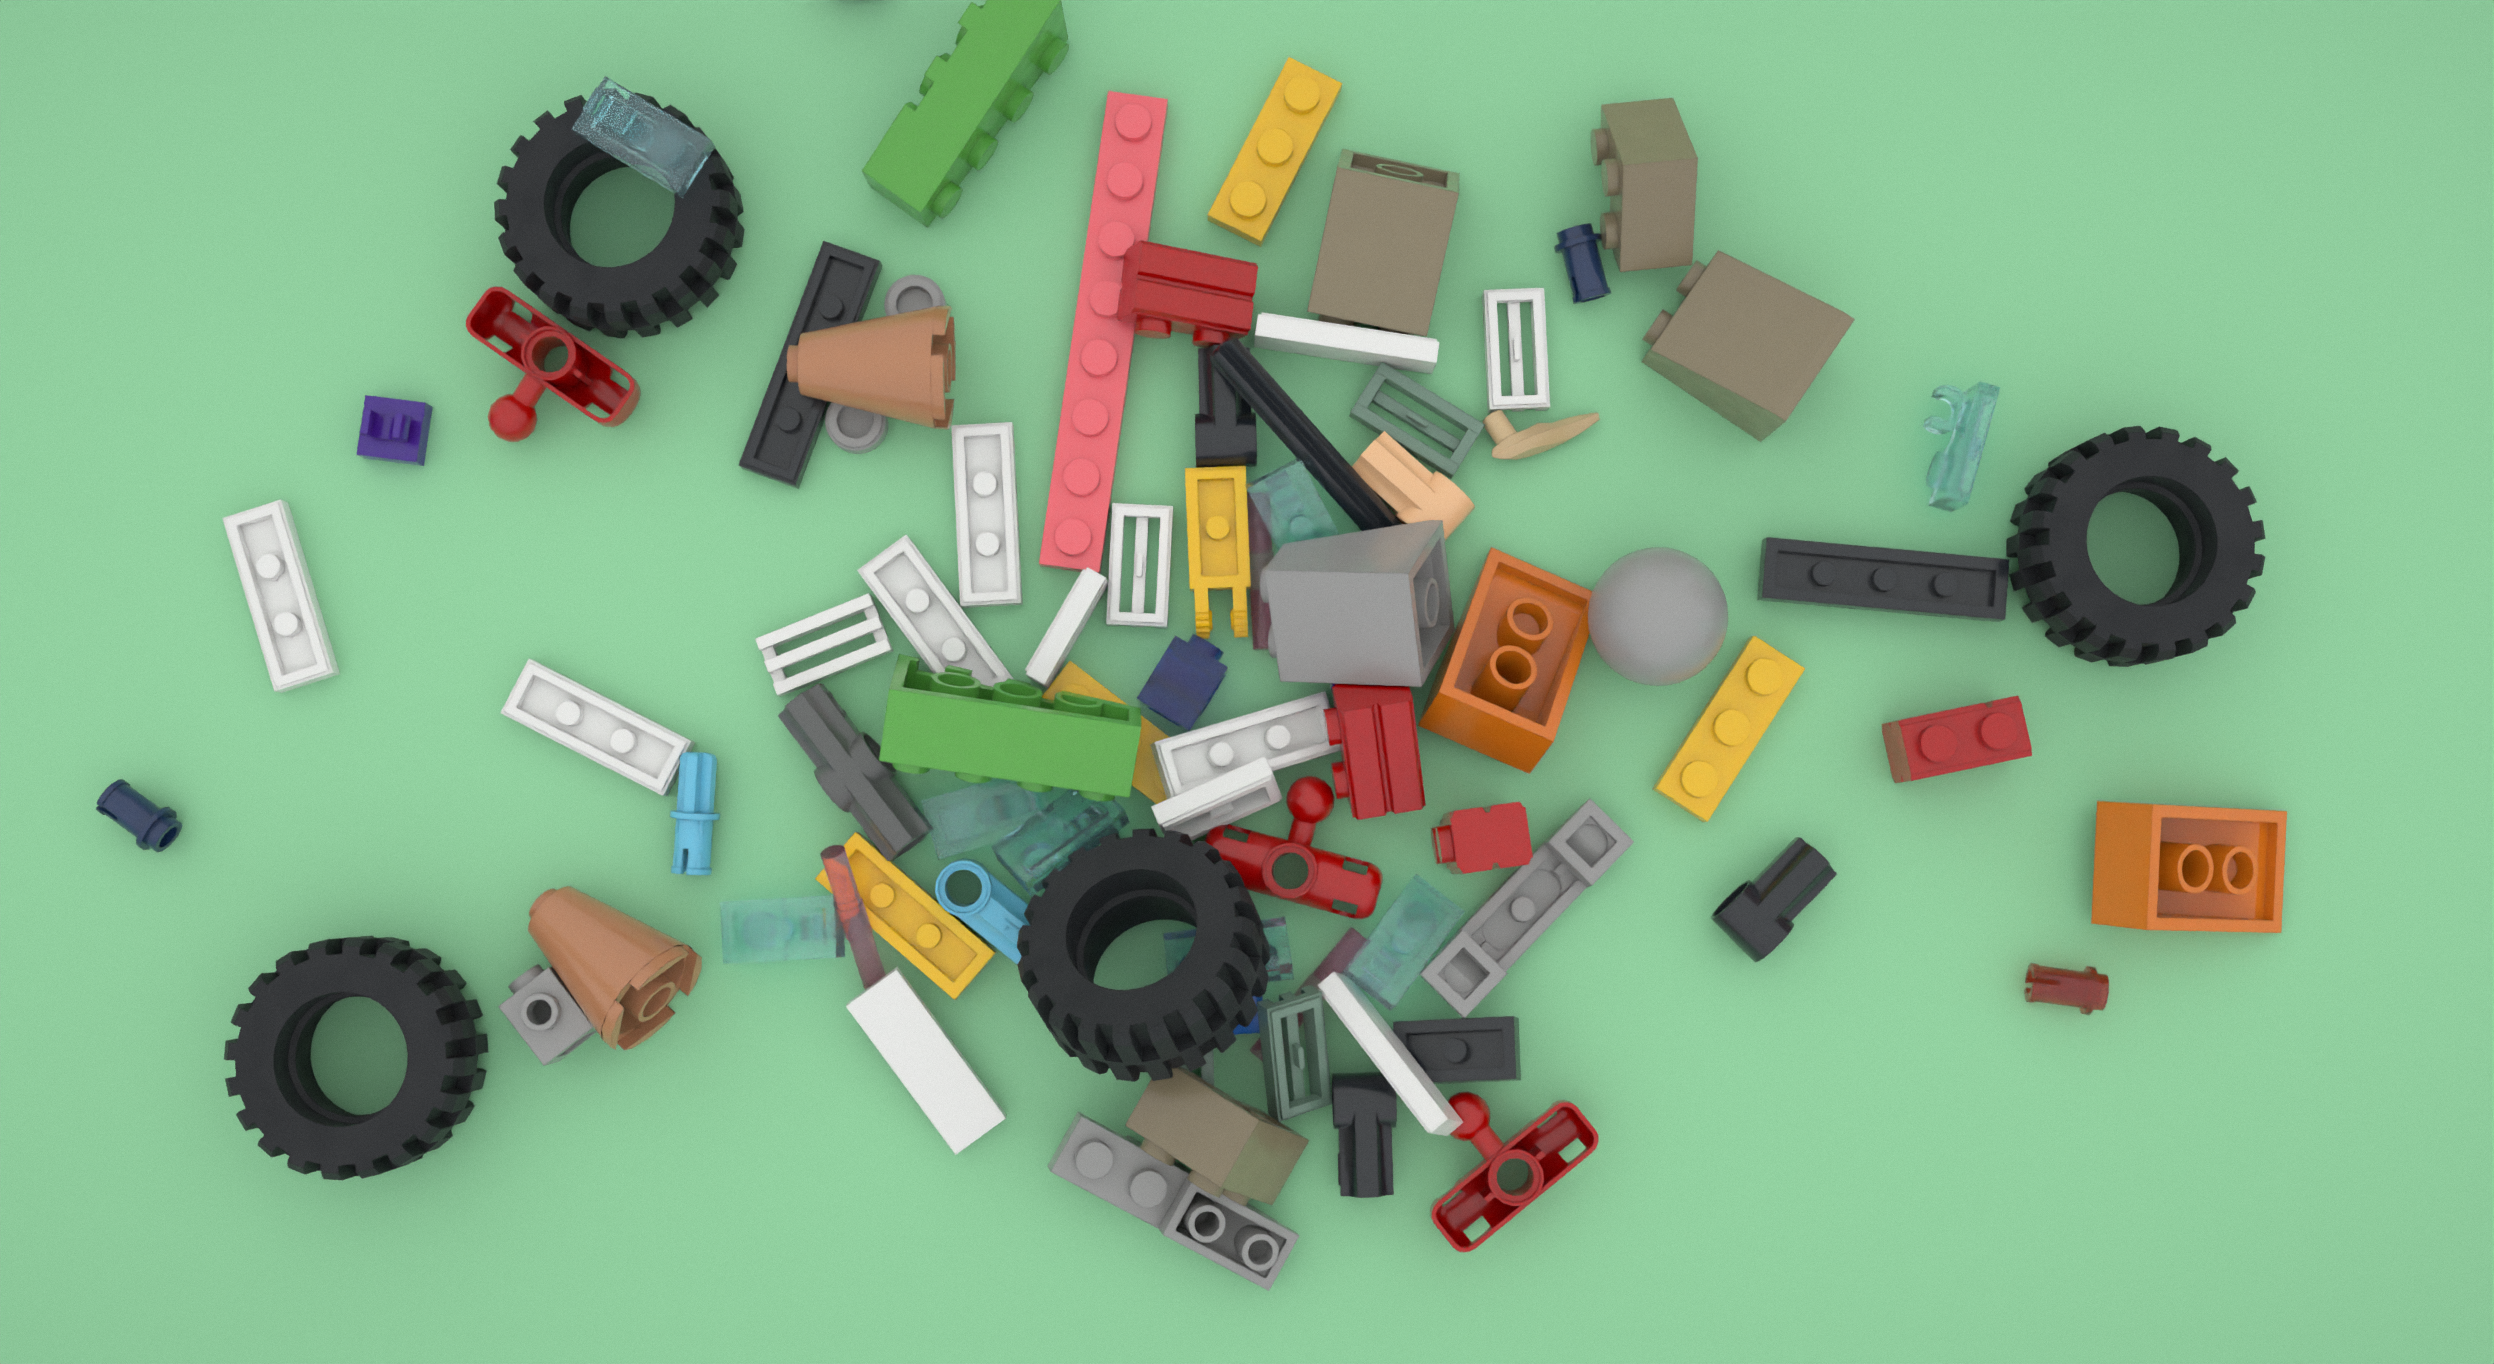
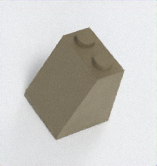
[1307,149,1460,337]
[1641,250,1855,442]

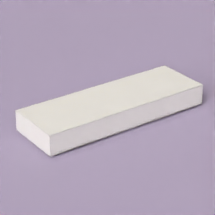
[1254,312,1440,374]
[951,422,1023,608]
[222,500,340,693]
[857,535,1014,687]
[500,659,695,796]
[1150,691,1341,799]
[846,967,1006,1155]
[1318,971,1463,1136]

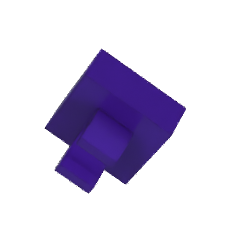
[356,395,433,466]

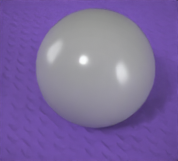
[1588,547,1728,686]

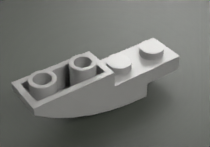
[1047,1112,1299,1291]

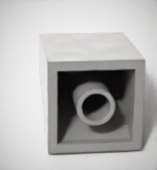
[1260,520,1455,687]

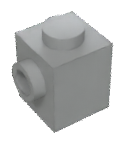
[498,964,597,1066]

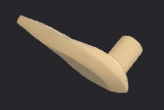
[1482,410,1600,460]

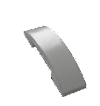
[1419,799,1634,1018]

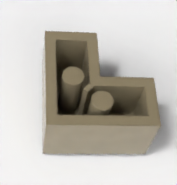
[1591,98,1698,272]
[1125,1066,1309,1206]

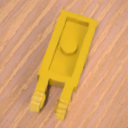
[1185,466,1251,639]

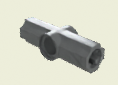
[778,684,934,861]

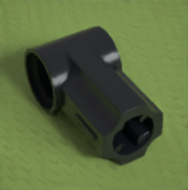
[1195,345,1257,468]
[1711,837,1837,962]
[1332,1072,1397,1198]

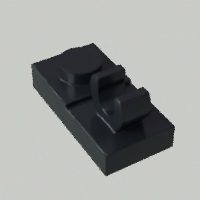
[1393,1016,1521,1084]

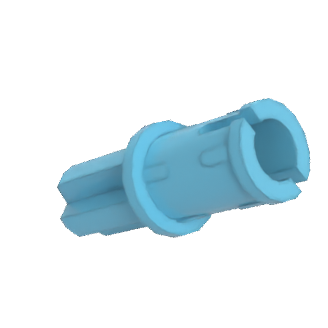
[670,752,720,875]

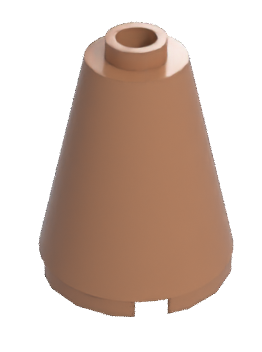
[787,306,956,430]
[528,886,702,1050]

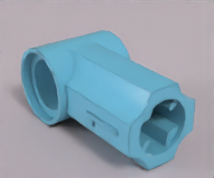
[935,858,1030,964]

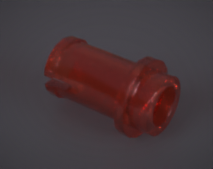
[2024,963,2109,1015]

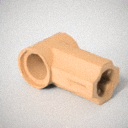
[1352,431,1475,541]

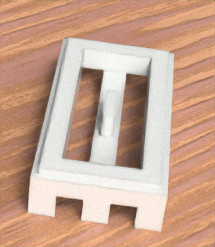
[1482,288,1550,413]
[1106,503,1173,629]
[1025,567,1108,689]
[755,593,893,697]
[1151,756,1282,841]

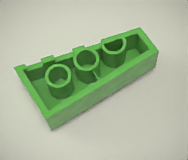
[862,0,1069,228]
[879,654,1141,801]

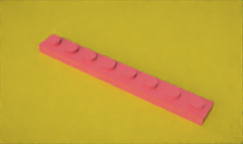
[1039,91,1168,574]

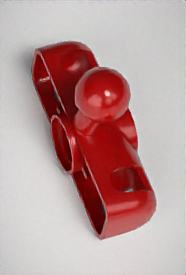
[466,286,641,442]
[1205,776,1383,920]
[1430,1091,1599,1253]

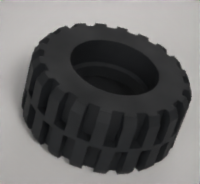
[494,90,745,338]
[2006,426,2266,667]
[1017,828,1270,1082]
[224,936,488,1180]

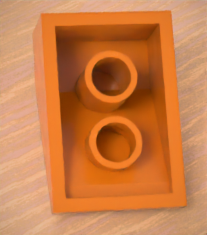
[1418,547,1593,774]
[2091,801,2287,933]

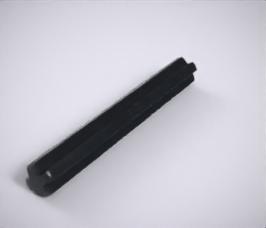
[1210,337,1403,531]

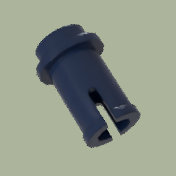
[1554,223,1611,304]
[96,779,182,852]

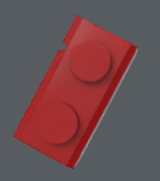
[1117,240,1258,348]
[1323,684,1426,820]
[1881,695,2032,783]
[1431,801,1533,874]

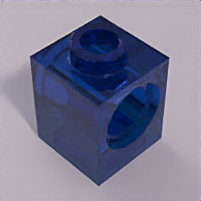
[1137,634,1228,732]

